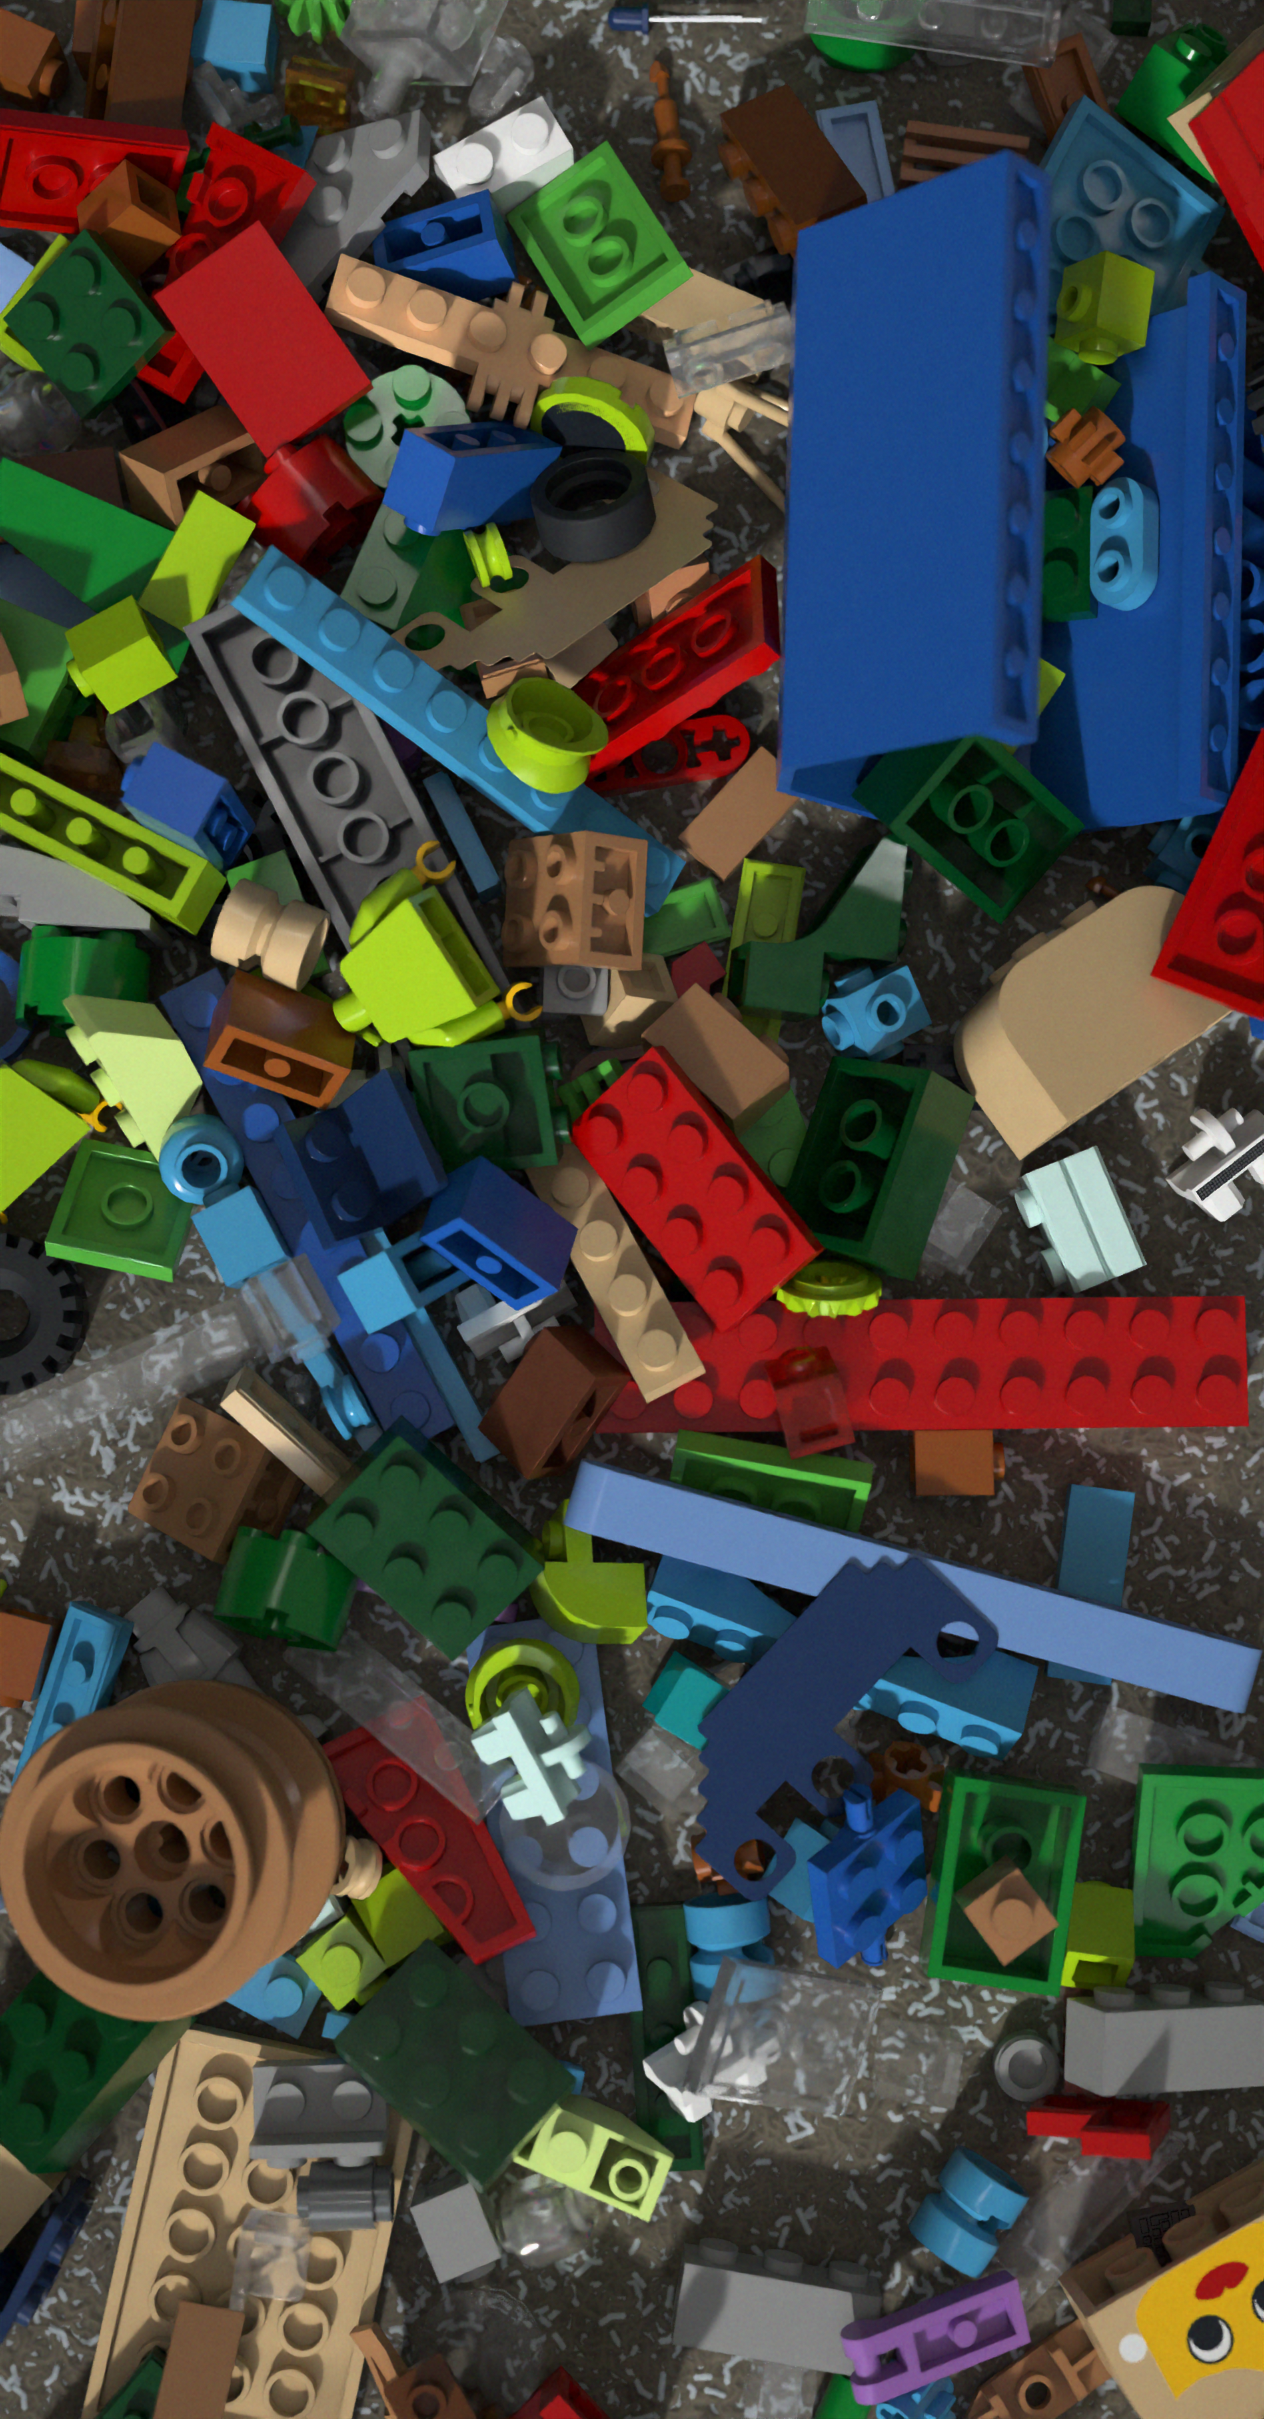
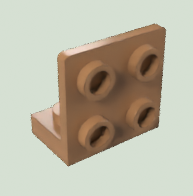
[501,831,648,971]
[128,1397,304,1565]

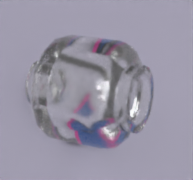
[0,370,82,459]
[496,2173,598,2269]

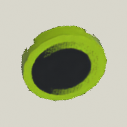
[530,377,655,466]

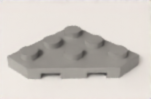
[270,109,431,304]

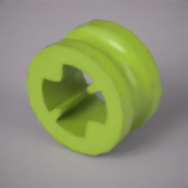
[463,522,513,588]

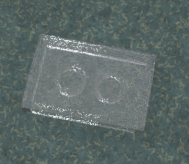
[682,1956,884,2117]

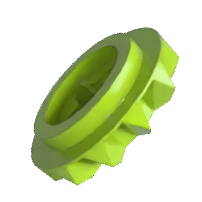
[777,1259,882,1319]

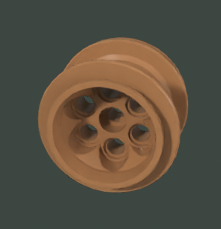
[0,1679,345,2021]

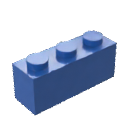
[382,419,563,536]
[121,741,256,879]

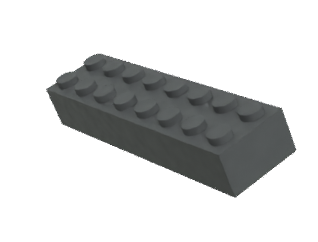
[183,604,535,1077]

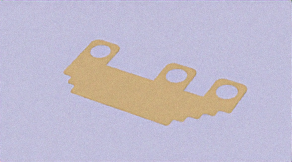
[391,467,718,671]

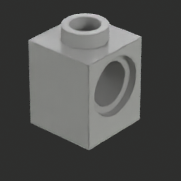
[410,2171,504,2284]

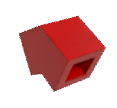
[671,941,727,999]

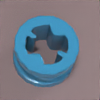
[320,1374,377,1441]

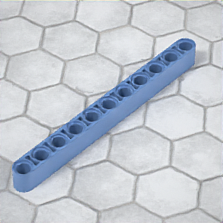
[563,1459,1263,1713]

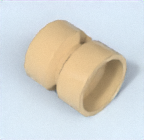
[211,878,331,992]

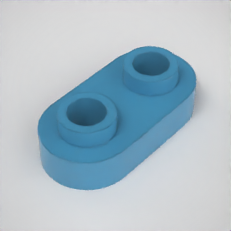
[1090,477,1159,611]

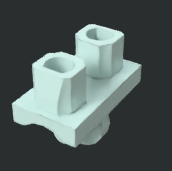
[471,1687,592,1826]

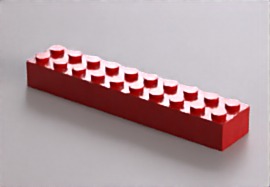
[594,1296,1249,1433]

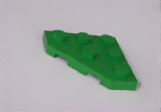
[1128,1763,1264,1958]

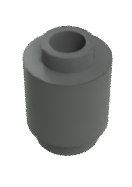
[296,2158,395,2232]

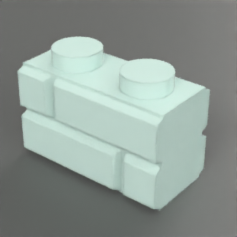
[1015,1146,1147,1296]

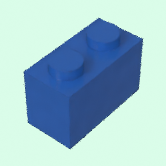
[372,189,519,302]
[418,1156,578,1311]

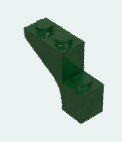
[727,834,913,1022]

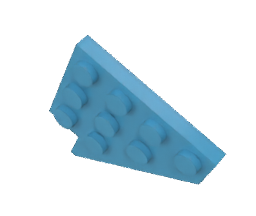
[1038,95,1226,338]

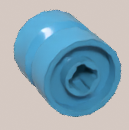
[683,1892,778,2002]
[908,2145,1030,2279]

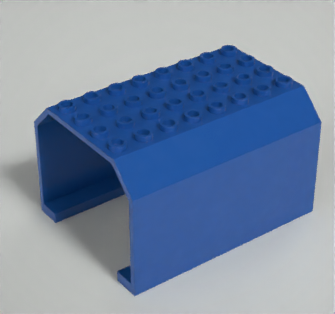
[776,150,1247,834]

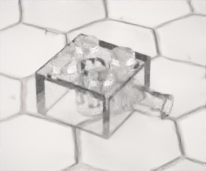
[339,0,509,122]

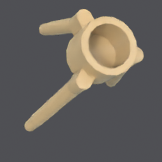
[694,367,789,514]

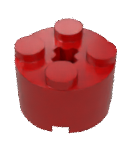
[235,433,385,579]

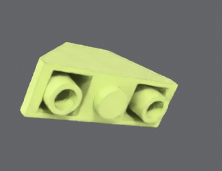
[62,994,203,1162]
[513,2094,675,2222]

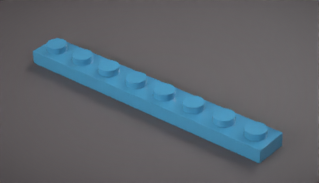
[230,545,686,918]

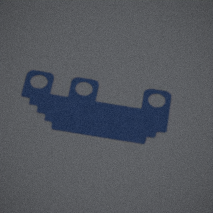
[695,1558,998,1901]

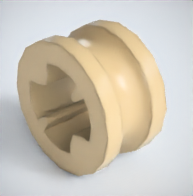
[330,1835,383,1900]

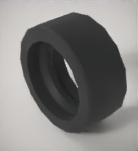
[530,449,656,562]

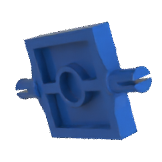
[807,1783,928,1969]

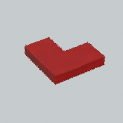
[1027,2094,1171,2160]

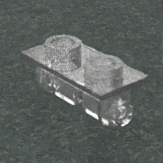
[662,299,791,399]

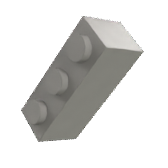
[1064,1981,1264,2096]
[671,2238,882,2376]

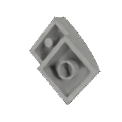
[0,844,173,950]

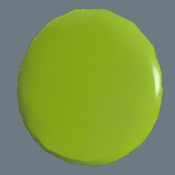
[486,677,609,794]
[465,1638,580,1757]

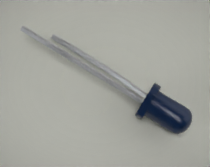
[607,2,762,36]

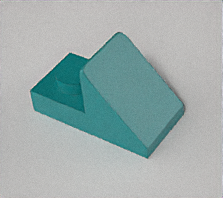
[642,1650,733,1751]

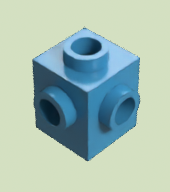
[1143,813,1216,896]
[821,965,932,1062]

